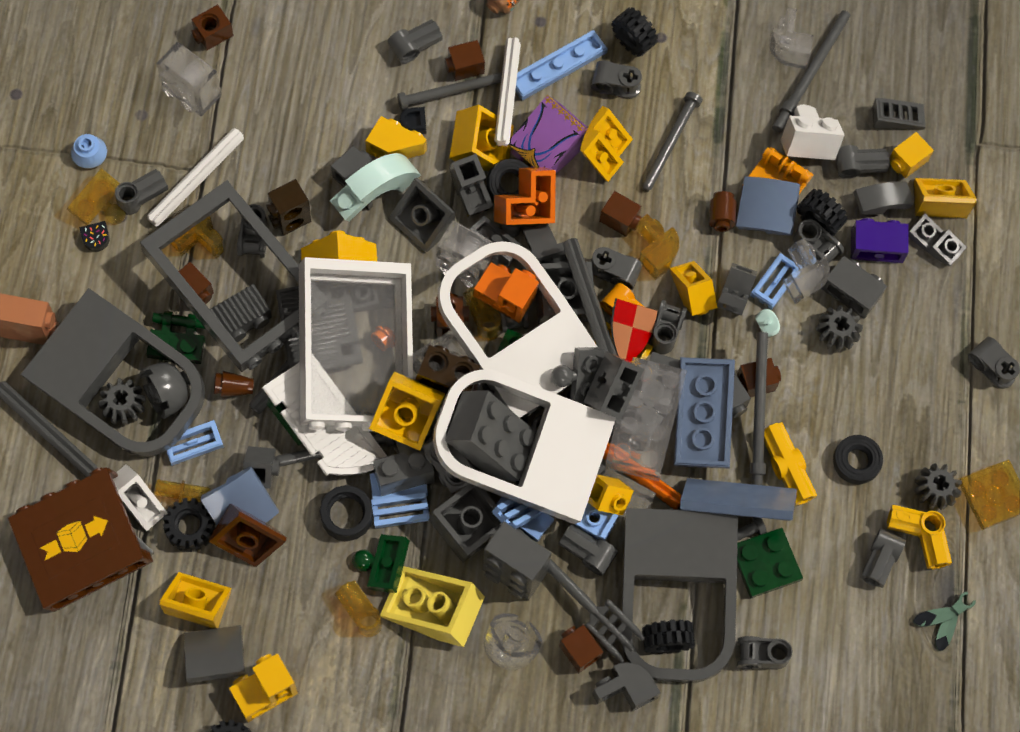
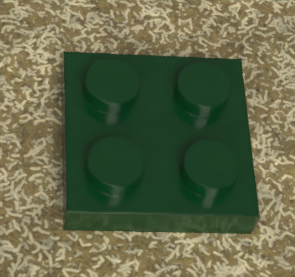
[737,528,803,599]

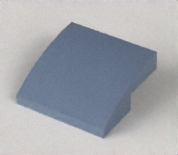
[736,176,801,235]
[201,467,279,525]

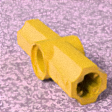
[764,422,817,506]

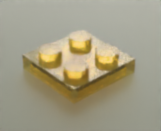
[960,459,1020,530]

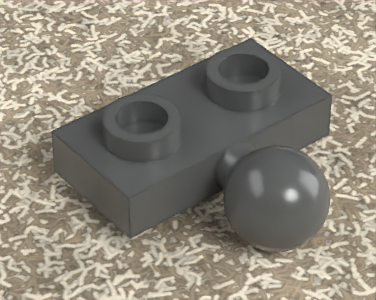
[466,216,525,267]
[551,347,604,404]

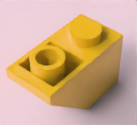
[365,116,427,158]

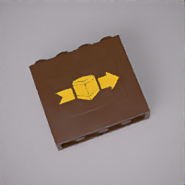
[8,467,153,612]

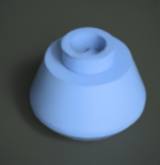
[71,134,107,169]

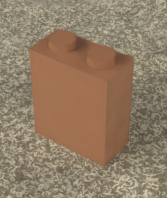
[0,293,60,345]

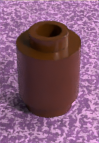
[709,191,736,232]

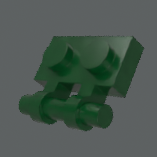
[146,311,205,364]

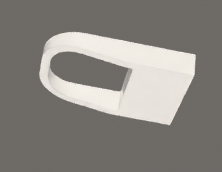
[438,242,597,418]
[433,369,616,524]

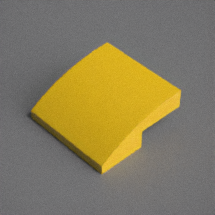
[580,106,633,182]

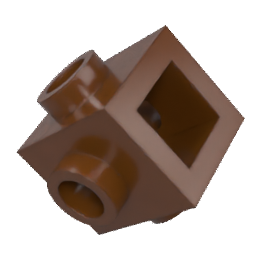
[431,293,469,336]

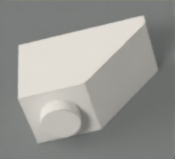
[113,465,168,531]

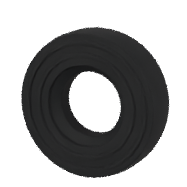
[486,159,529,200]
[833,435,883,484]

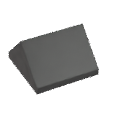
[389,178,455,252]

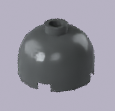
[140,363,191,419]

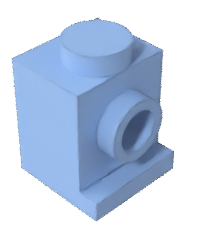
[575,503,618,541]

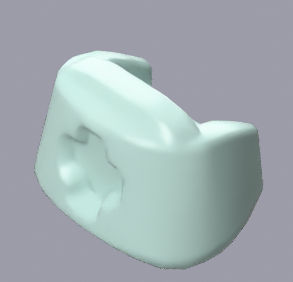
[755,309,780,337]

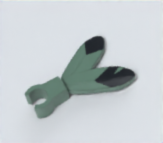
[913,592,976,651]

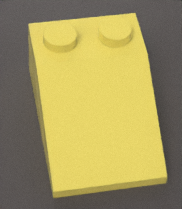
[380,566,485,647]

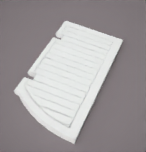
[262,354,388,476]

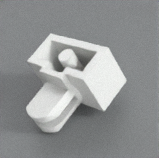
[780,105,844,160]

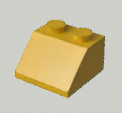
[449,104,514,171]
[369,372,445,451]

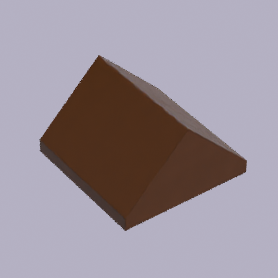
[209,503,287,567]

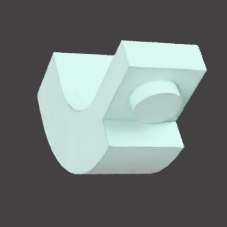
[330,153,421,221]

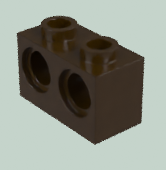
[266,179,312,235]
[414,345,480,400]

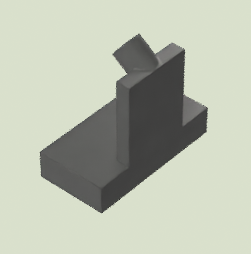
[520,223,568,271]

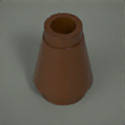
[214,371,254,397]

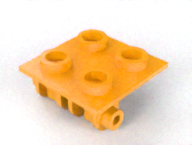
[742,147,814,195]

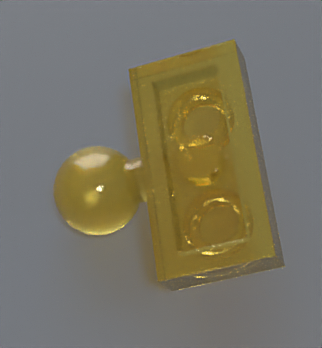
[67,168,126,225]

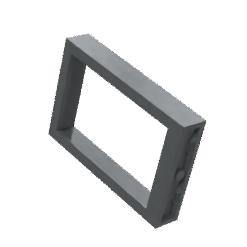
[140,180,328,372]

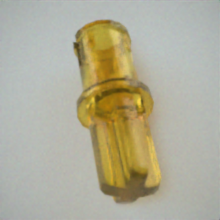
[154,479,211,502]

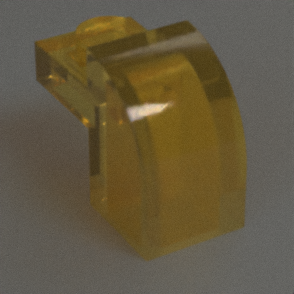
[170,213,224,259]
[637,214,679,280]

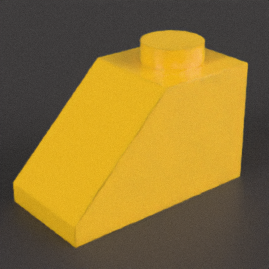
[670,261,717,316]

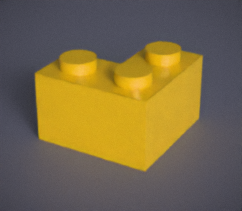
[301,230,377,282]
[229,653,298,722]

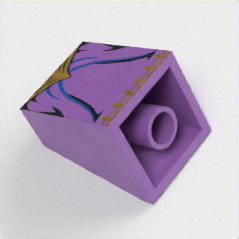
[509,95,588,174]

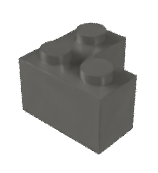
[373,440,434,496]

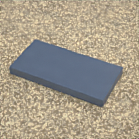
[674,357,735,469]
[680,478,797,521]

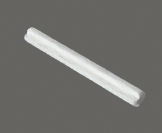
[494,37,521,147]
[147,128,244,227]

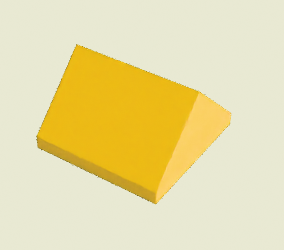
[914,178,977,218]
[159,572,232,629]

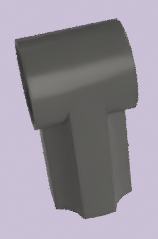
[388,19,443,64]
[836,145,889,179]
[115,169,168,215]
[559,524,618,576]
[860,528,906,588]

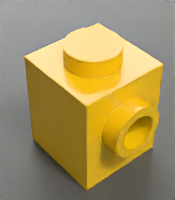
[889,132,934,179]
[588,474,634,515]

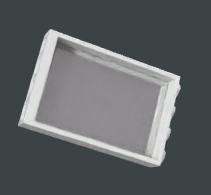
[299,257,413,431]

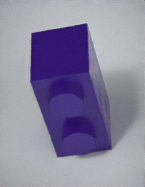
[851,218,908,263]

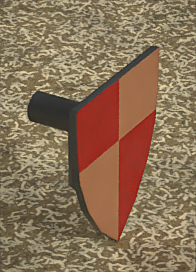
[609,298,658,362]

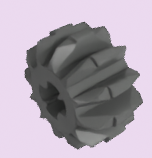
[816,305,863,352]
[98,378,146,425]
[914,463,962,511]

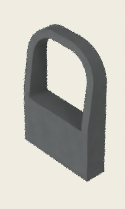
[21,288,205,456]
[622,508,738,682]

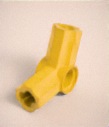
[886,504,952,570]

